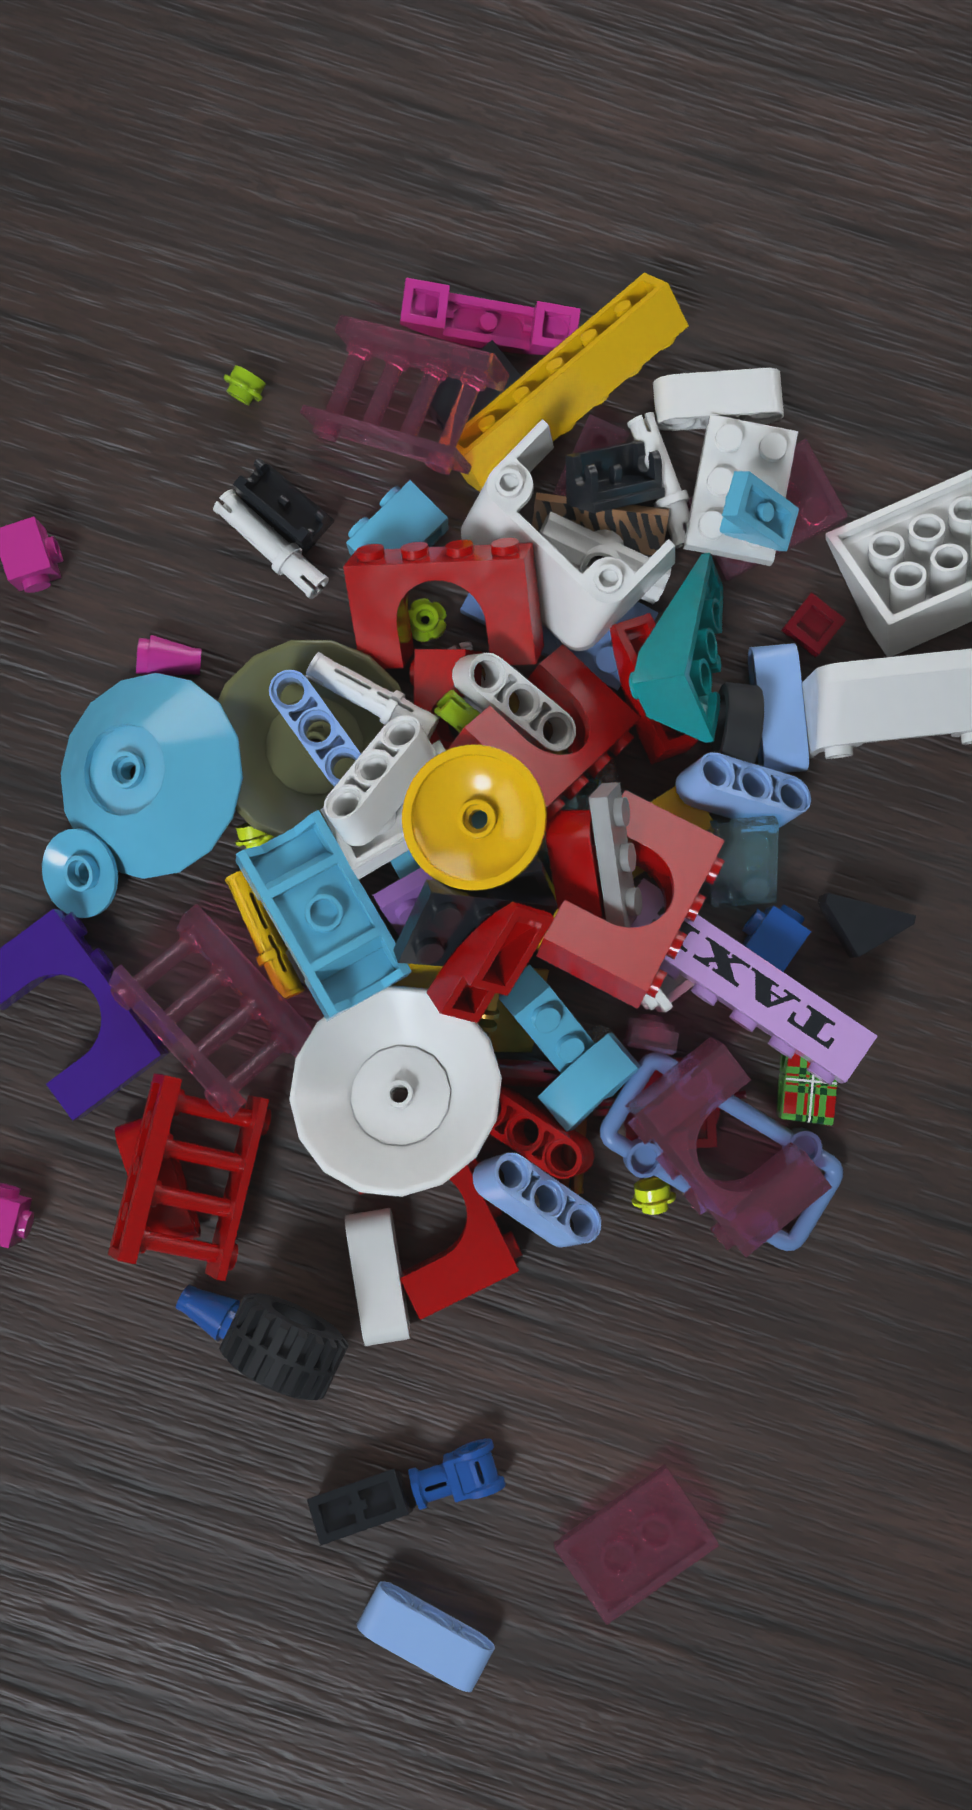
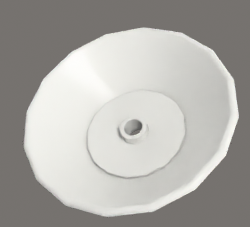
[289,985,502,1197]

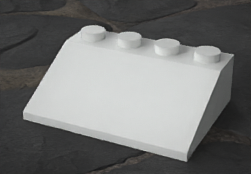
[826,469,972,657]

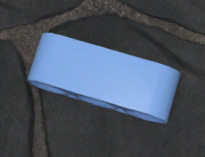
[748,643,809,773]
[269,670,361,787]
[675,752,811,830]
[473,1153,601,1247]
[357,1581,495,1692]

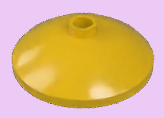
[402,745,547,890]

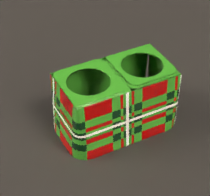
[776,1053,837,1126]

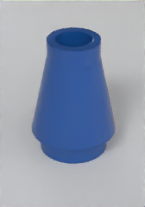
[176,1284,240,1342]

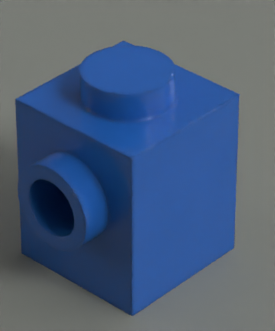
[742,904,811,972]

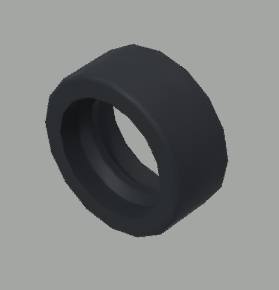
[710,682,764,764]

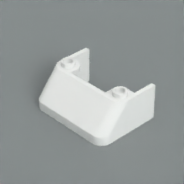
[461,419,675,651]
[802,648,972,759]

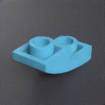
[538,1032,641,1132]

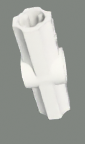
[539,512,671,604]

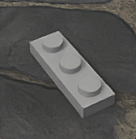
[589,782,642,927]

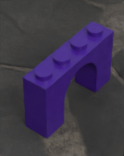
[0,909,169,1121]

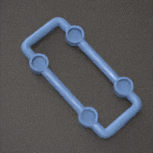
[600,1052,843,1251]

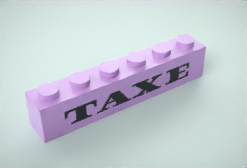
[630,878,877,1085]

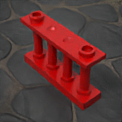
[108,1073,271,1281]

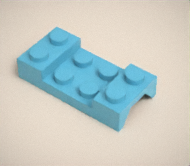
[235,810,412,1021]

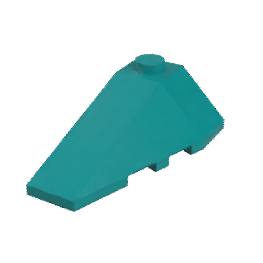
[629,553,723,743]

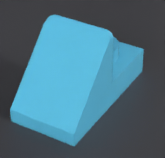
[720,471,799,551]

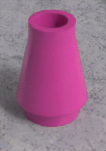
[136,635,202,676]

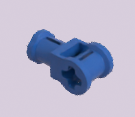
[408,1438,506,1510]

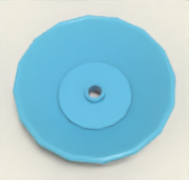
[60,673,243,879]

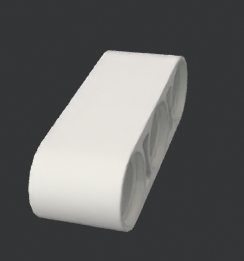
[653,368,784,431]
[452,653,576,751]
[323,715,436,846]
[345,1208,411,1346]

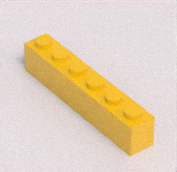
[442,273,689,492]

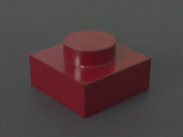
[781,592,846,658]

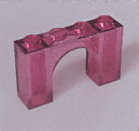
[625,1037,832,1258]

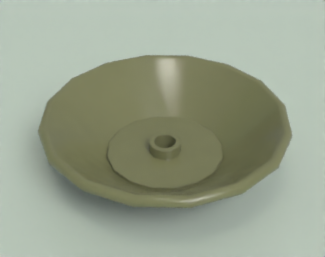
[218,640,401,841]

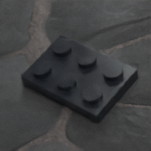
[393,880,558,973]

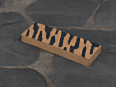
[532,493,669,555]

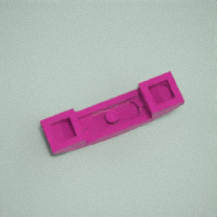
[400,278,580,355]

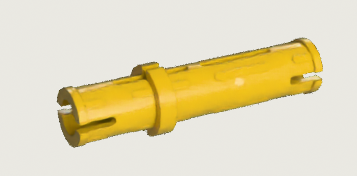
[225,870,305,1002]

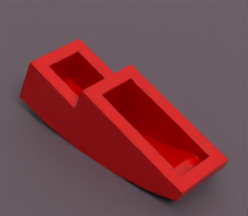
[610,613,699,764]
[426,902,554,1023]

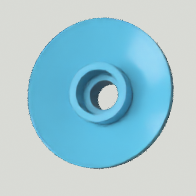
[42,828,118,918]

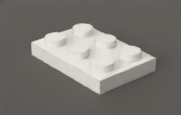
[683,414,798,566]

